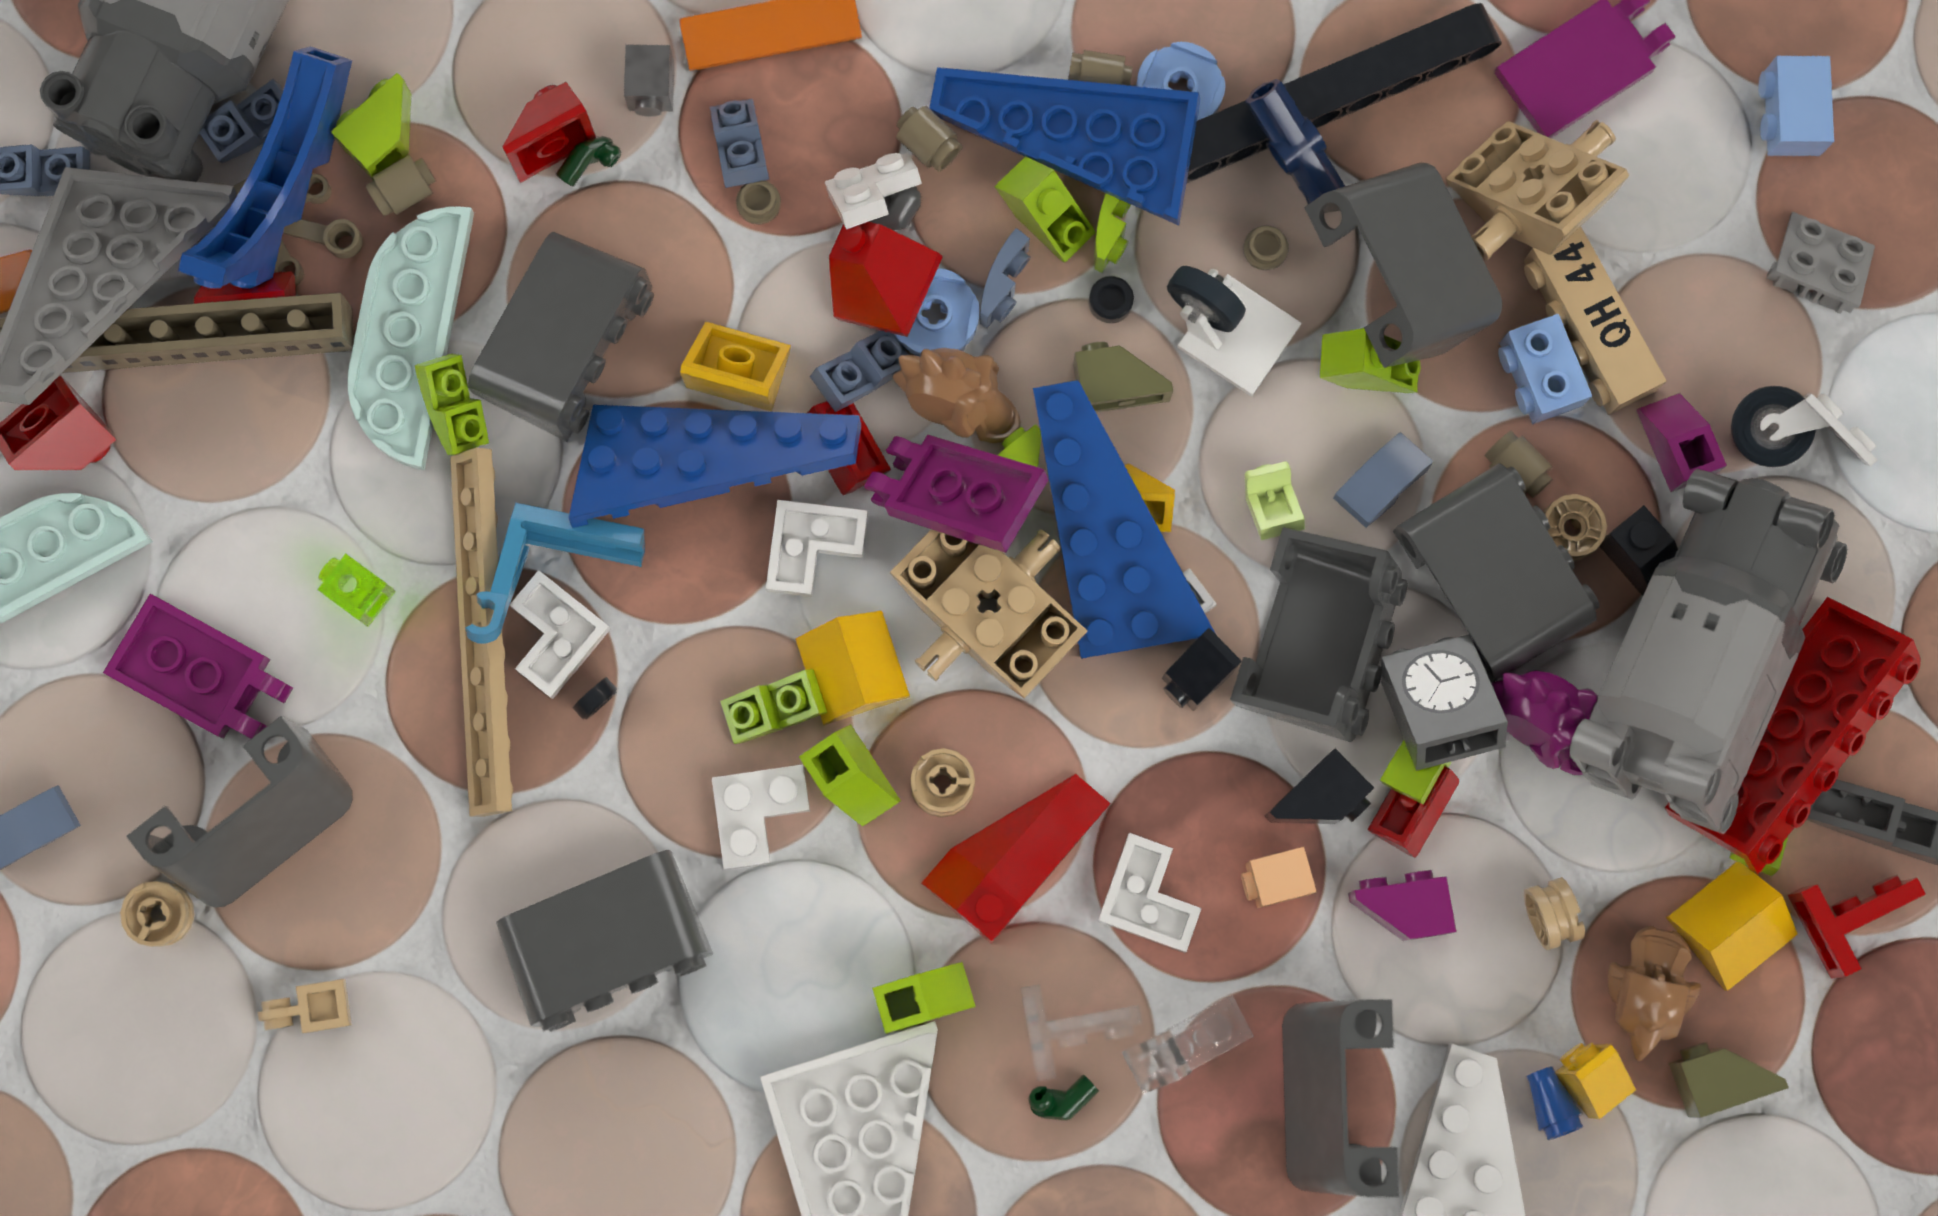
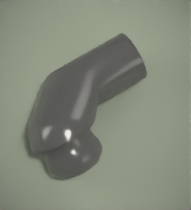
[869,186,921,231]

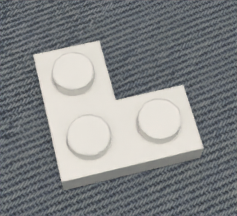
[824,153,922,229]
[766,500,868,597]
[509,570,611,699]
[712,764,810,870]
[1098,833,1202,953]

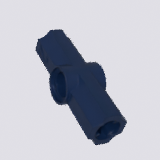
[1245,79,1345,204]

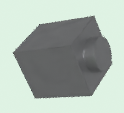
[624,45,674,117]

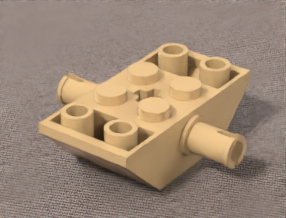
[1445,120,1630,260]
[890,529,1088,699]

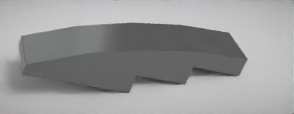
[1807,779,1938,865]

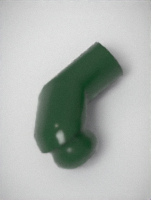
[556,136,621,187]
[1028,1074,1099,1121]

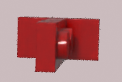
[1787,875,1926,978]

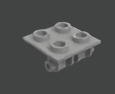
[1767,212,1875,314]

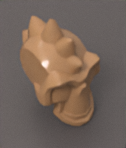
[893,348,1021,444]
[1608,926,1701,1061]

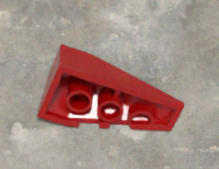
[921,774,1111,944]

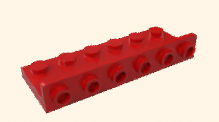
[1664,597,1921,874]

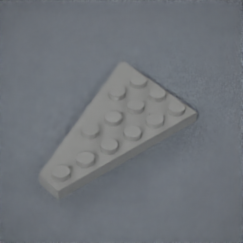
[0,167,237,405]

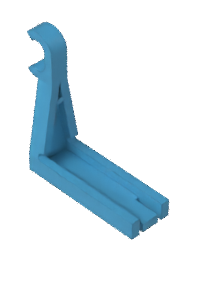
[465,503,645,644]

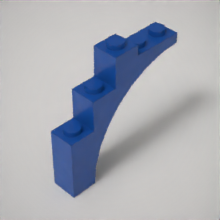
[178,46,352,288]

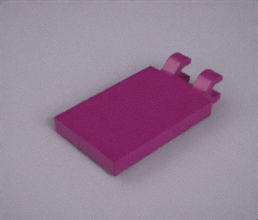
[1494,0,1676,138]
[864,434,1049,553]
[103,593,293,739]

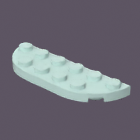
[348,206,474,471]
[0,493,153,624]

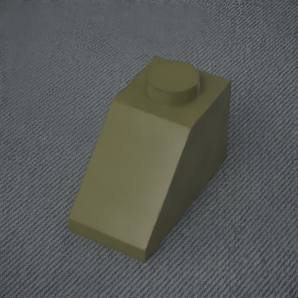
[1073,342,1173,413]
[1669,1042,1789,1118]

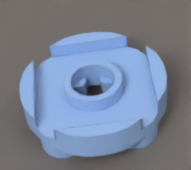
[1136,42,1225,121]
[895,268,979,356]

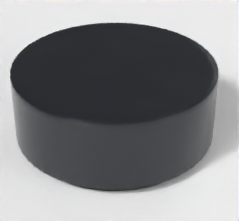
[1089,276,1134,323]
[572,677,617,720]

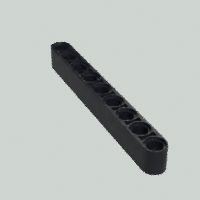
[1186,3,1502,184]

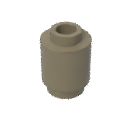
[1068,50,1133,86]
[896,106,962,172]
[365,155,436,217]
[1485,431,1553,498]

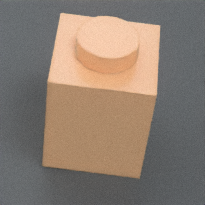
[1241,847,1316,909]

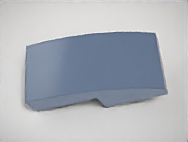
[200,79,283,163]
[710,99,769,188]
[0,144,90,196]
[980,228,1031,329]
[810,331,909,412]
[1333,432,1433,528]
[0,785,81,870]

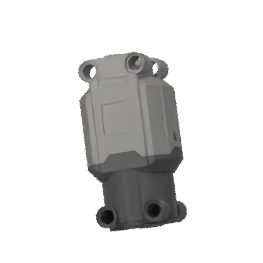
[40,0,288,182]
[1570,469,1848,834]

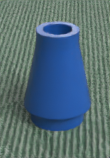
[1526,1066,1583,1140]

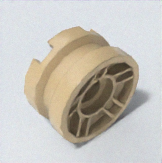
[1544,494,1607,562]
[910,748,975,817]
[1524,877,1585,950]
[120,881,195,947]

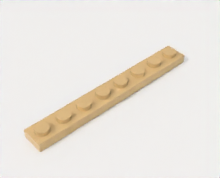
[450,447,513,817]

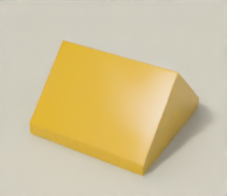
[680,322,791,412]
[795,610,910,725]
[1666,861,1798,991]

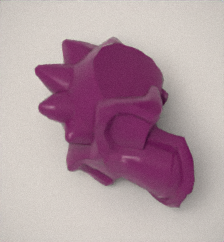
[1491,670,1598,775]

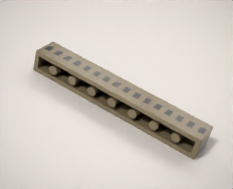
[0,293,354,373]

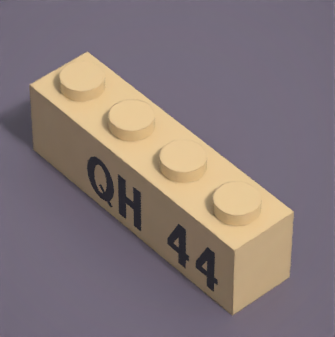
[1524,227,1667,415]

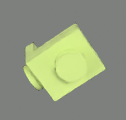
[1245,461,1305,540]

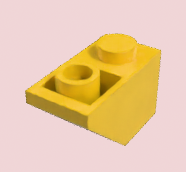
[1555,1043,1636,1119]

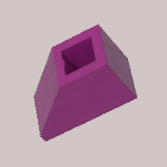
[1636,393,1727,492]
[1348,870,1457,941]

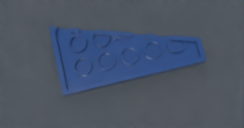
[929,67,1201,226]
[1033,380,1216,659]
[568,404,861,528]

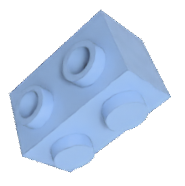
[1758,56,1834,156]
[1498,313,1592,424]

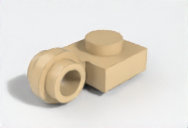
[258,979,352,1033]

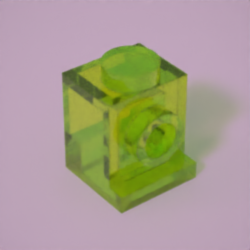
[317,553,396,627]

